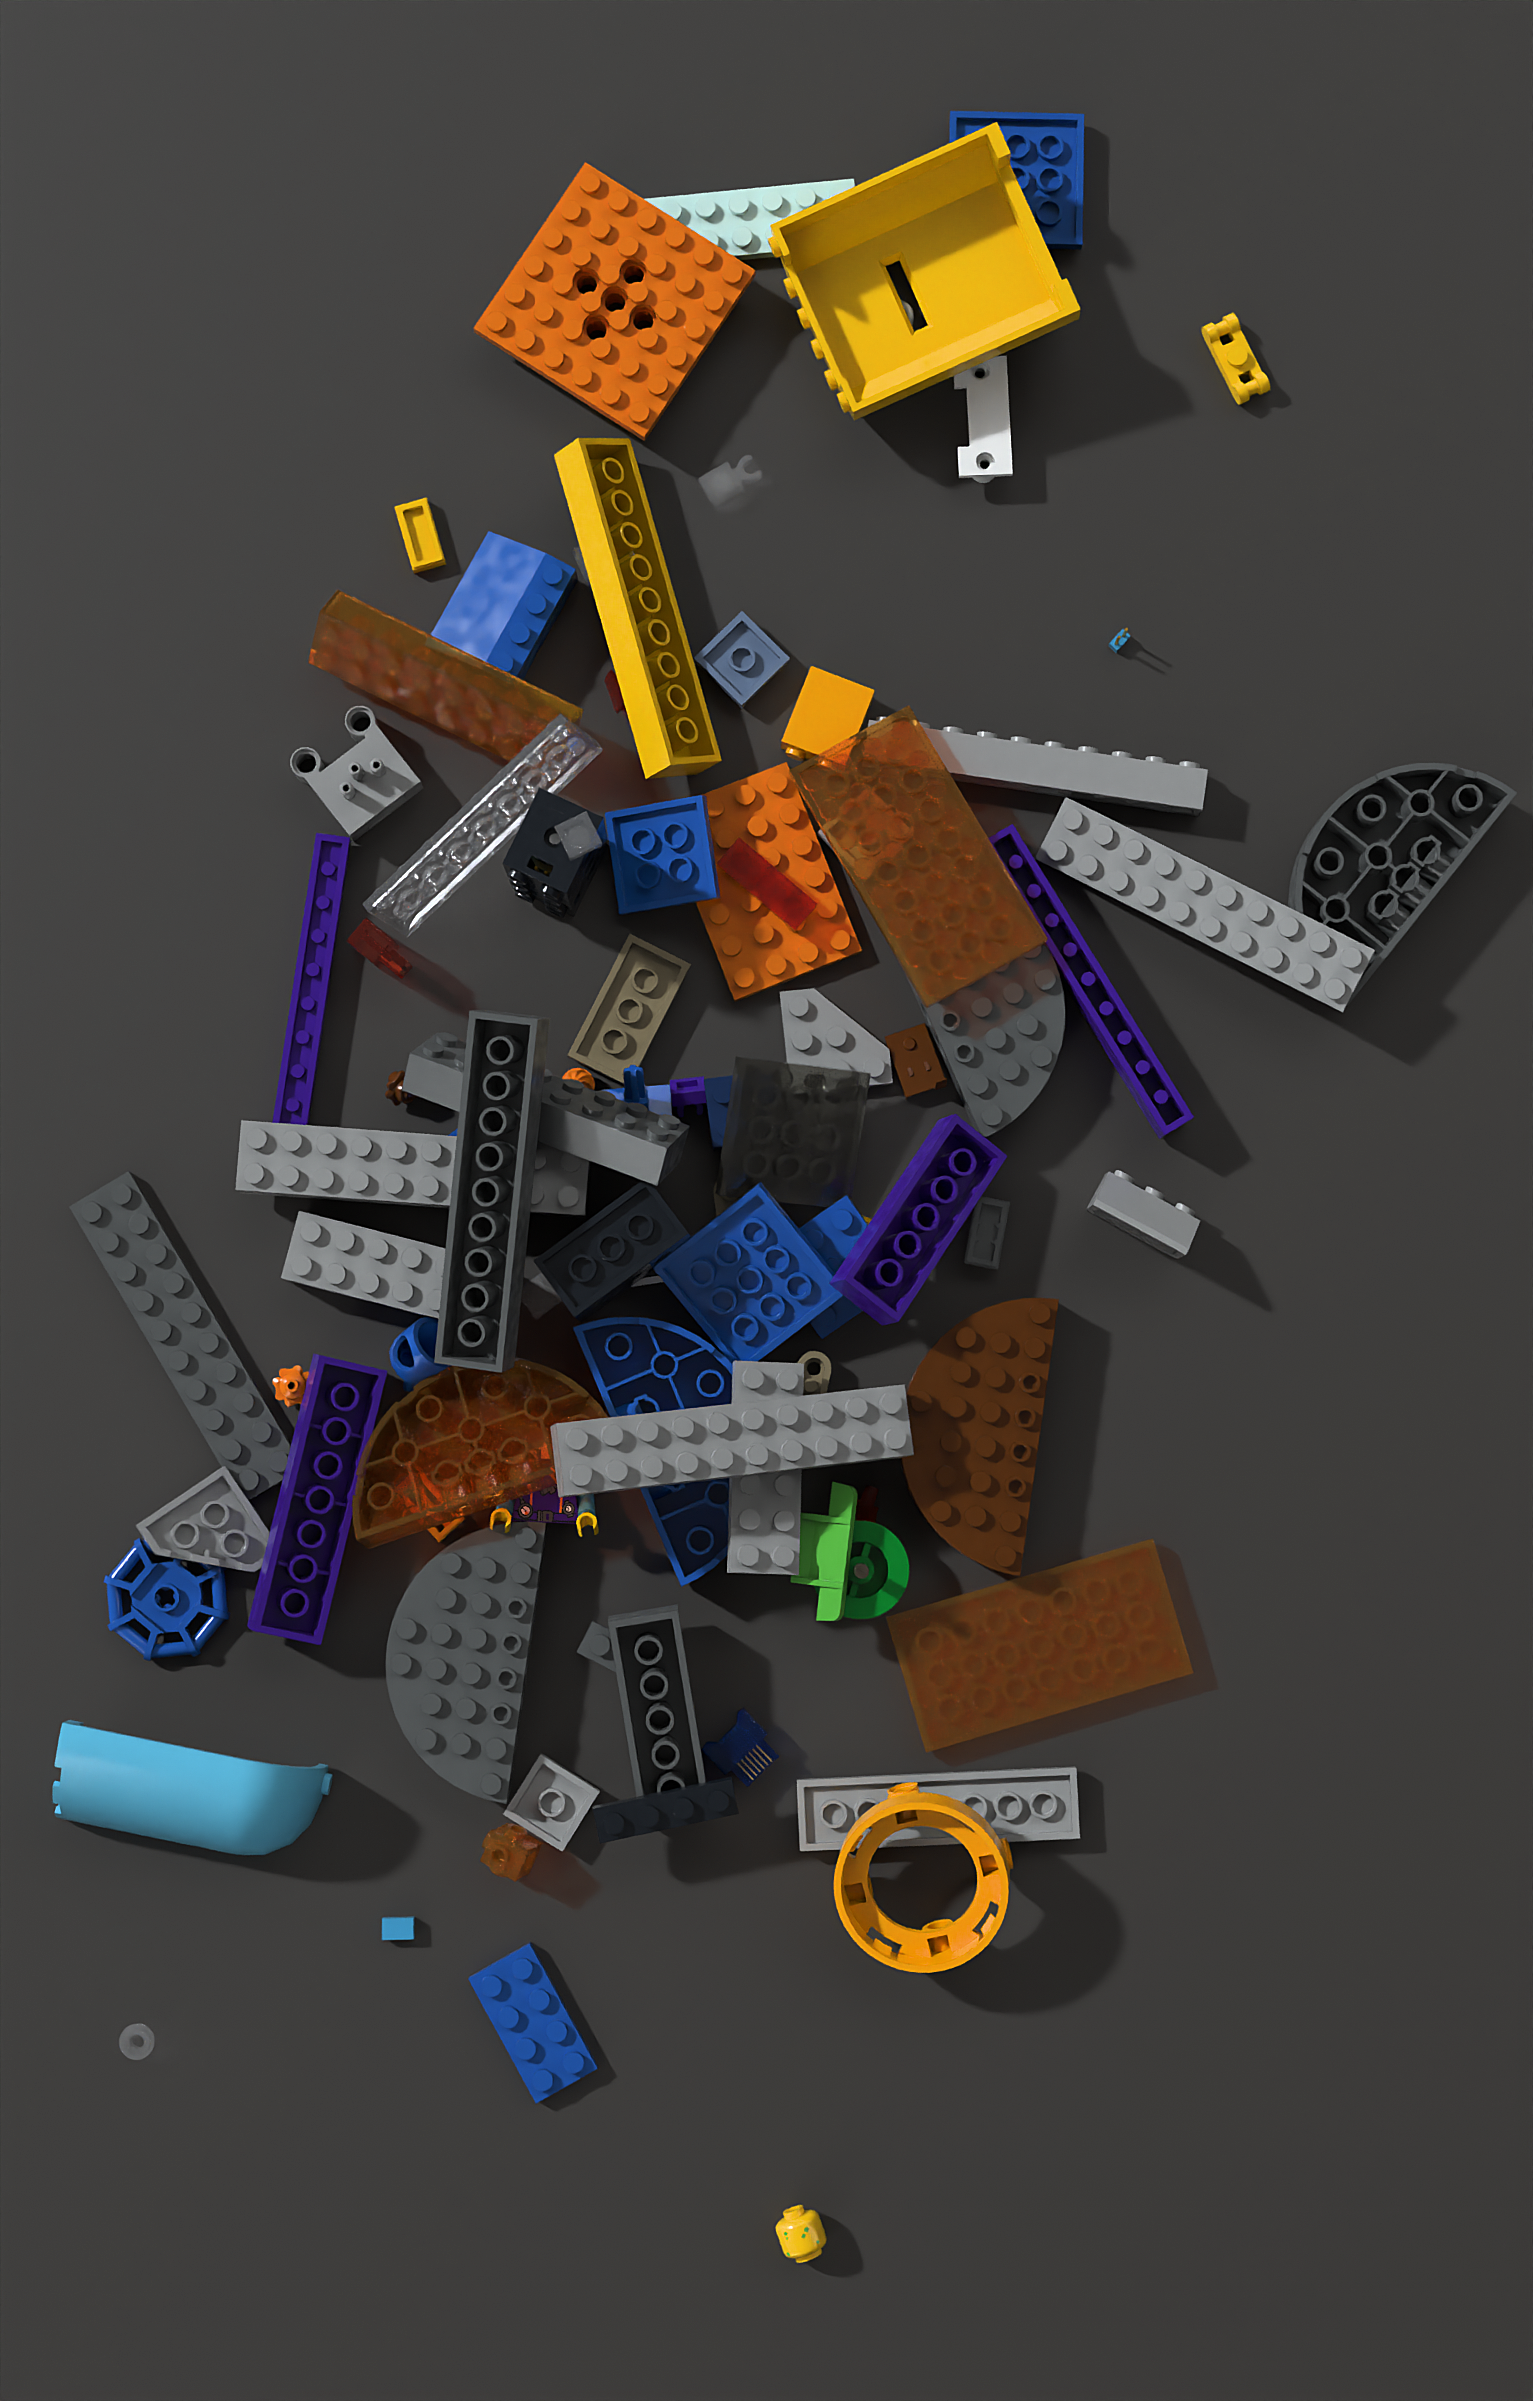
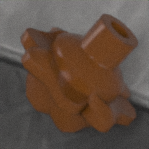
[385,1070,418,1106]

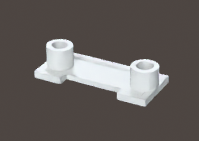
[954,356,1013,483]

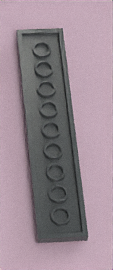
[69,1171,291,1501]

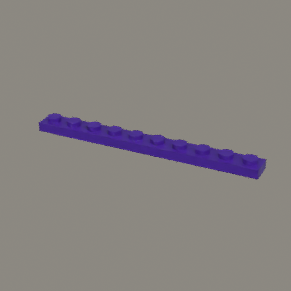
[272,833,352,1125]

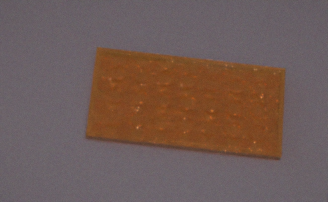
[789,705,1048,1009]
[886,1538,1193,1753]

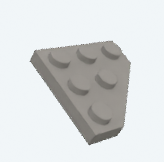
[780,988,893,1095]
[135,1466,270,1572]

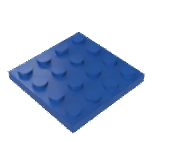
[949,111,1084,250]
[653,1182,843,1365]

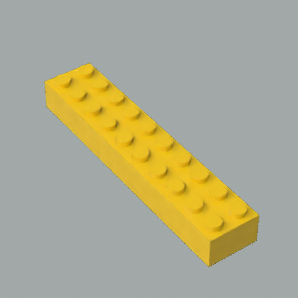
[554,438,722,779]

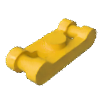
[1201,313,1271,405]

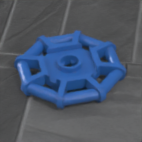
[103,1538,231,1661]

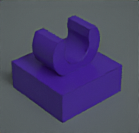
[670,1076,707,1117]

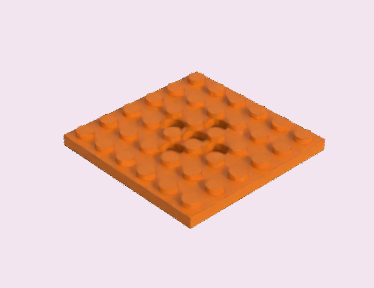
[473,162,756,441]

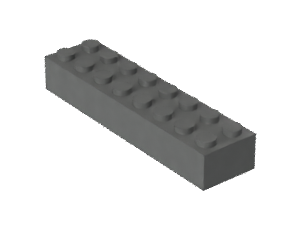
[402,1032,690,1186]

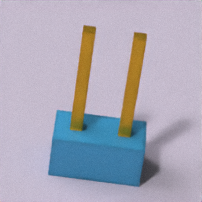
[1108,627,1131,653]

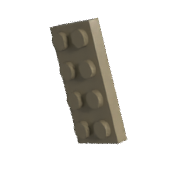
[567,934,691,1085]

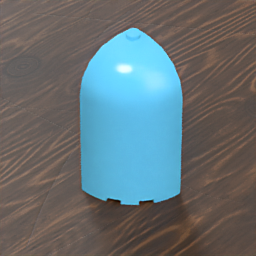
[52,1720,333,1855]

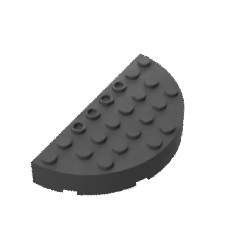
[1288,763,1517,1007]
[870,876,1065,1139]
[386,1521,548,1804]

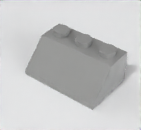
[1086,1170,1200,1259]

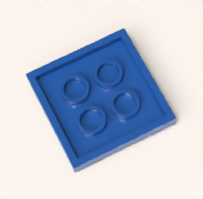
[605,795,721,915]
[799,1195,868,1339]

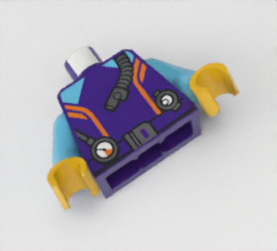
[490,1445,599,1537]

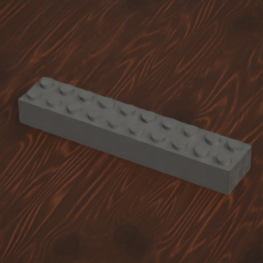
[434,1010,550,1373]

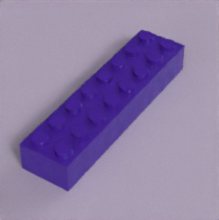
[247,1354,387,1645]

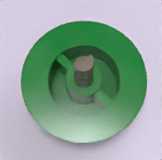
[814,1521,909,1619]

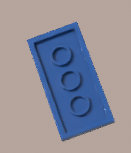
[468,1942,598,2103]

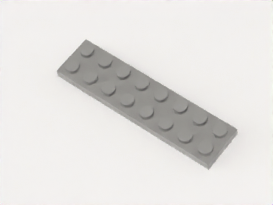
[797,1766,1080,1851]

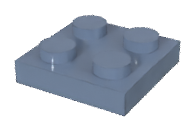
[694,611,790,708]

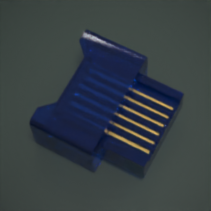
[701,1706,779,1787]

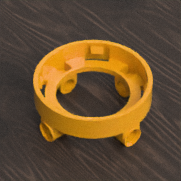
[834,1782,1013,1973]

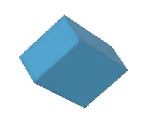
[382,1916,415,1940]

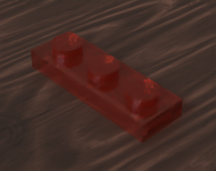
[717,837,817,932]

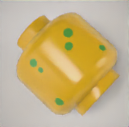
[775,2205,827,2263]

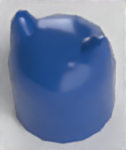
[389,1317,452,1391]

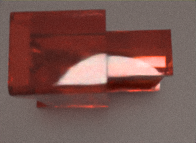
[347,918,413,979]

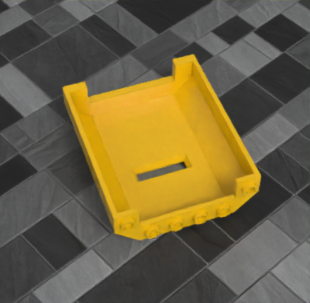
[768,122,1081,421]

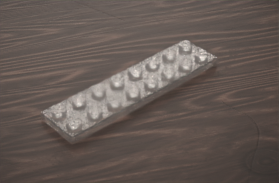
[362,713,603,937]

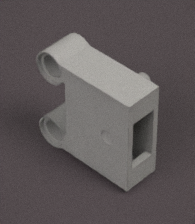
[290,706,423,842]

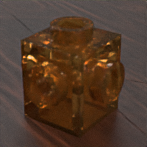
[480,1823,543,1882]

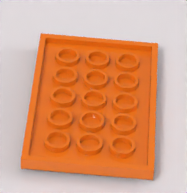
[695,762,862,1002]

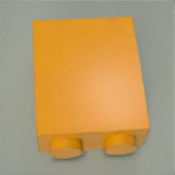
[781,666,875,774]

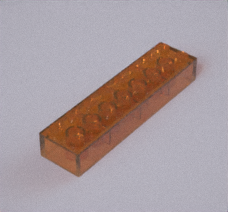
[308,590,584,782]

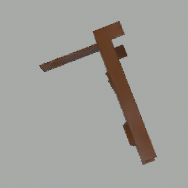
[884,1023,947,1100]

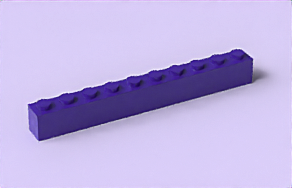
[980,824,1194,1139]

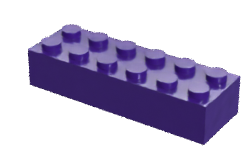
[829,1114,1007,1326]

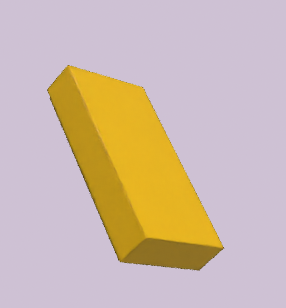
[394,497,446,574]

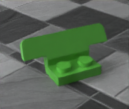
[790,1482,858,1621]

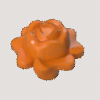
[272,1365,309,1407]

